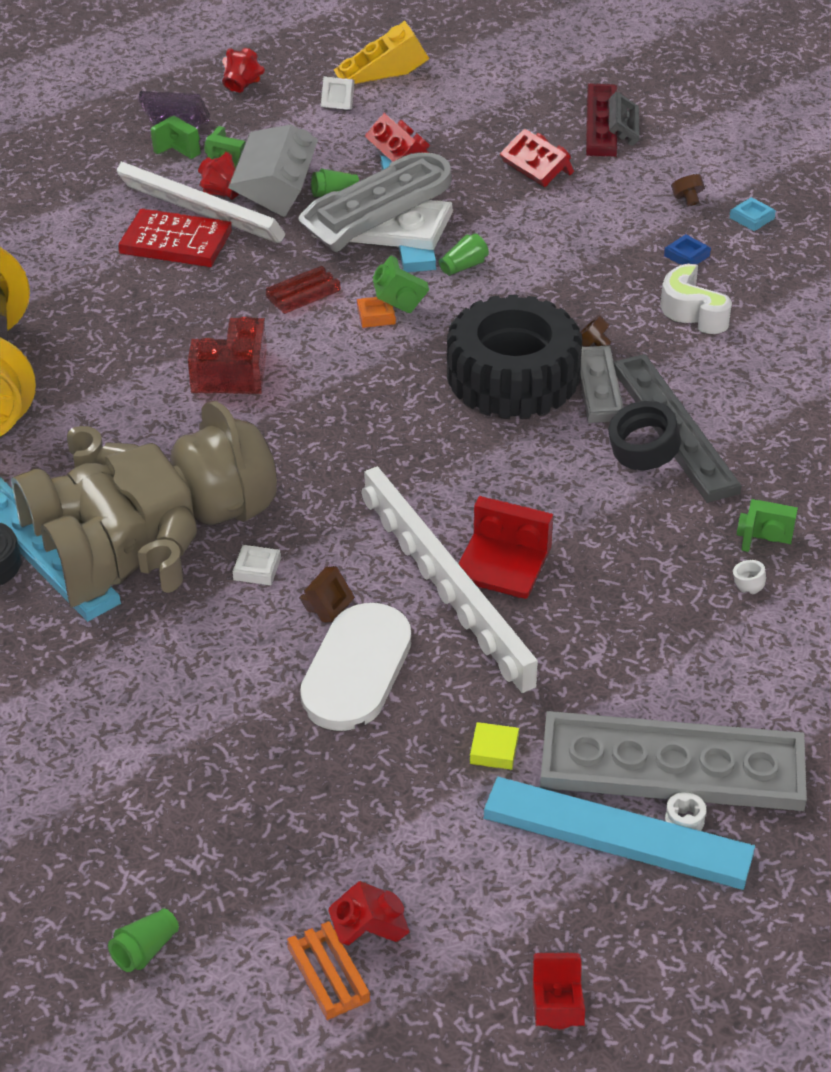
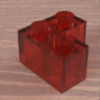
[188,317,267,394]

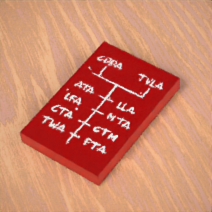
[118,208,232,267]

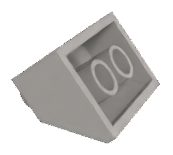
[228,124,318,217]

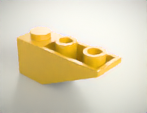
[334,21,429,84]

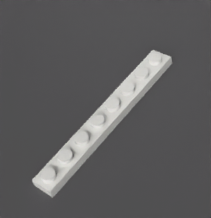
[362,466,538,693]

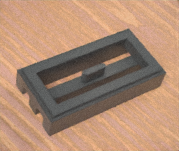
[609,92,640,146]

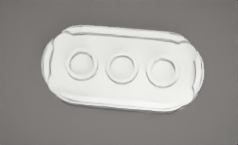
[300,603,411,731]

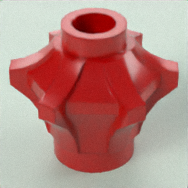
[222,48,265,93]
[198,152,240,200]

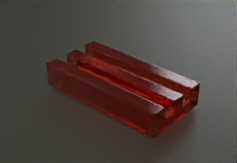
[266,266,340,314]

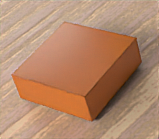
[357,297,396,328]

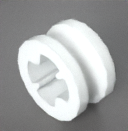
[665,792,706,831]

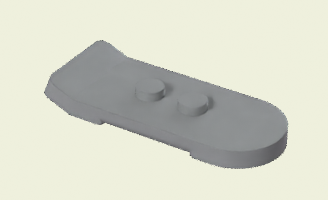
[298,153,452,252]

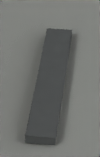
[614,354,742,503]

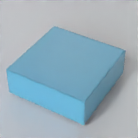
[730,197,776,231]

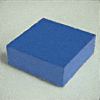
[664,234,711,265]

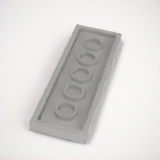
[540,711,807,811]

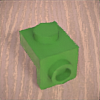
[151,115,200,159]
[373,256,429,313]

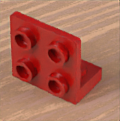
[458,496,554,599]

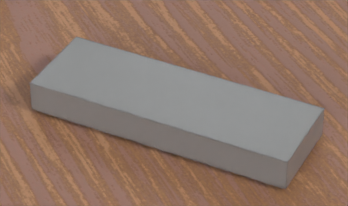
[580,346,624,423]

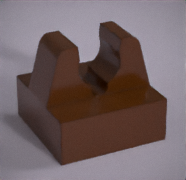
[299,566,355,623]

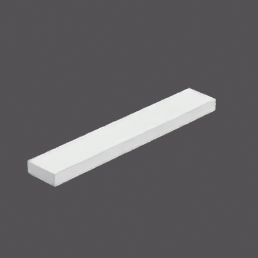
[116,162,286,243]

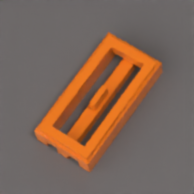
[287,921,370,1020]

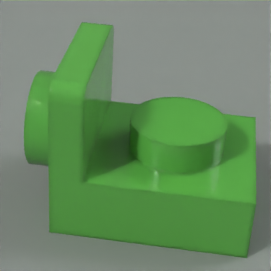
[204,126,245,168]
[736,499,798,552]

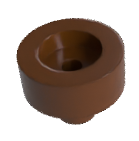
[671,174,705,206]
[580,315,611,347]

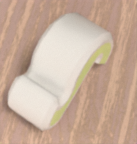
[660,264,732,334]

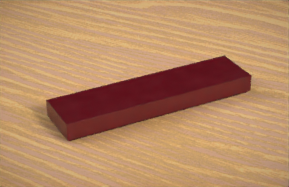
[586,83,617,157]

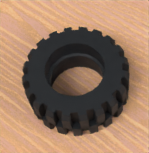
[447,294,582,419]

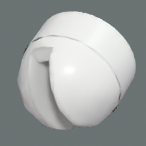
[733,560,766,594]

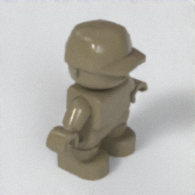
[11,401,277,608]

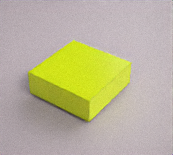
[470,722,519,770]

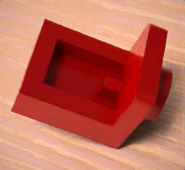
[328,881,410,946]
[532,953,585,1029]

